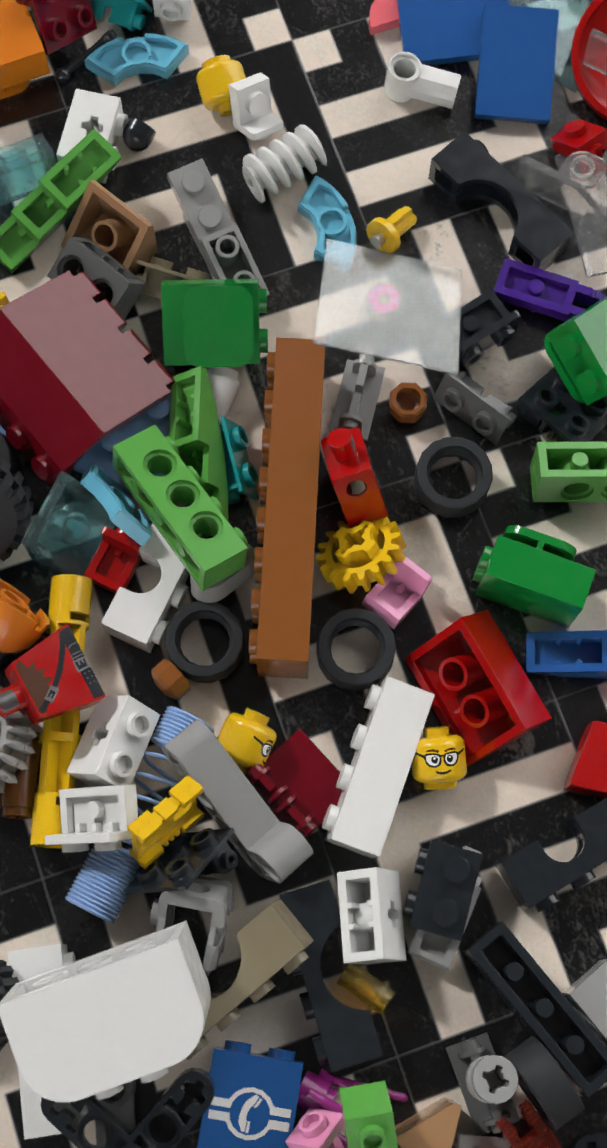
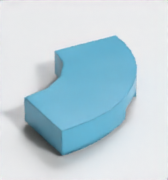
[84,33,189,87]
[298,175,357,275]
[80,463,152,547]

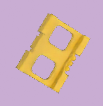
[127,775,204,869]

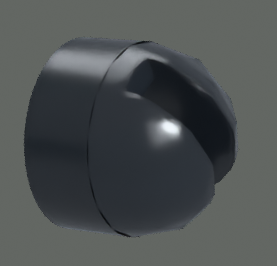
[123,118,156,152]

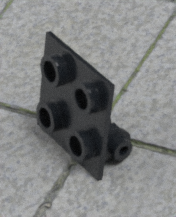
[516,367,607,442]
[124,828,238,894]

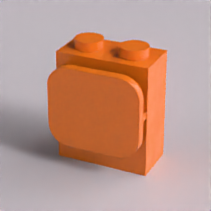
[0,0,50,100]

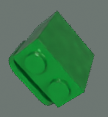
[161,279,268,368]
[544,297,607,405]
[472,525,596,628]

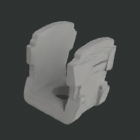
[150,875,234,977]

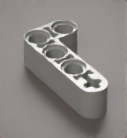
[162,719,313,883]

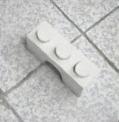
[101,523,202,653]

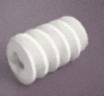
[242,124,327,203]

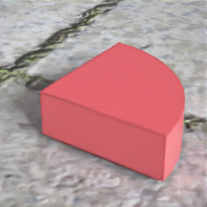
[369,0,399,35]

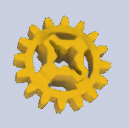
[316,517,407,594]

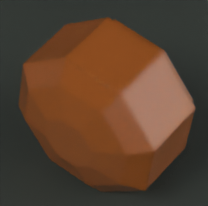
[389,383,427,423]
[151,659,191,701]

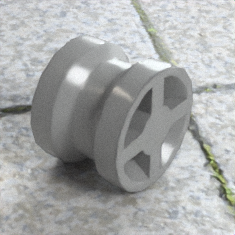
[465,1055,518,1104]

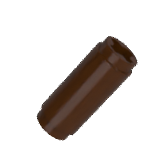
[0,732,41,820]

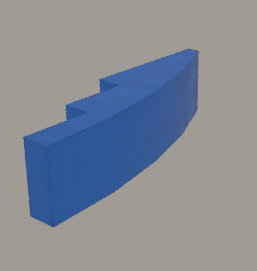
[526,630,607,679]

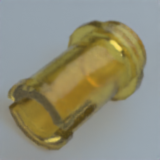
[336,963,395,1015]

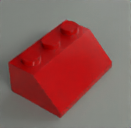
[404,610,552,767]

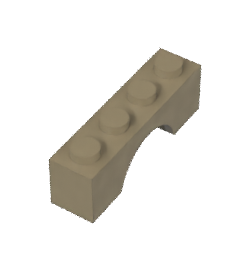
[186,899,314,1060]

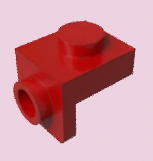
[550,119,607,180]
[84,526,142,594]

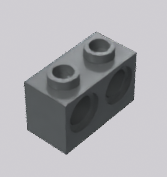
[47,236,147,320]

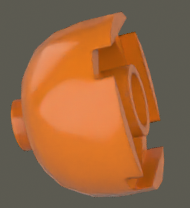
[0,579,50,653]

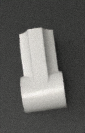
[384,52,461,109]

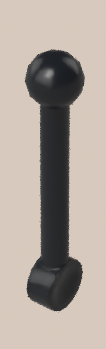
[55,29,117,83]

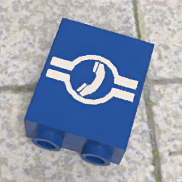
[197,1040,303,1148]

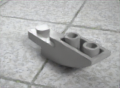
[167,158,270,296]

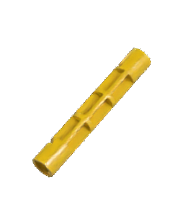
[30,574,93,848]

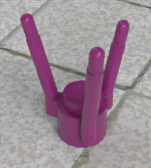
[297,1069,408,1148]

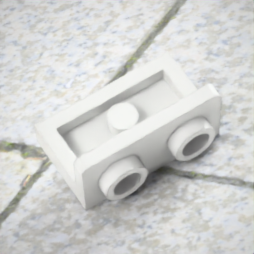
[45,784,138,853]

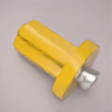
[366,206,417,255]

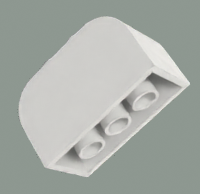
[0,921,211,1103]

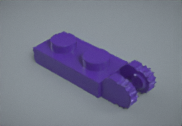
[493,258,606,322]

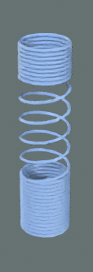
[65,706,215,924]

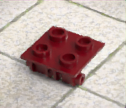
[15,0,97,55]
[246,729,342,839]

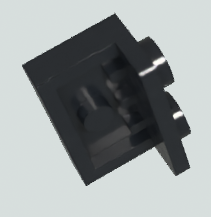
[426,289,521,370]
[402,840,483,941]

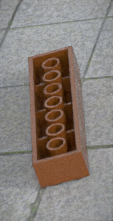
[249,337,326,679]

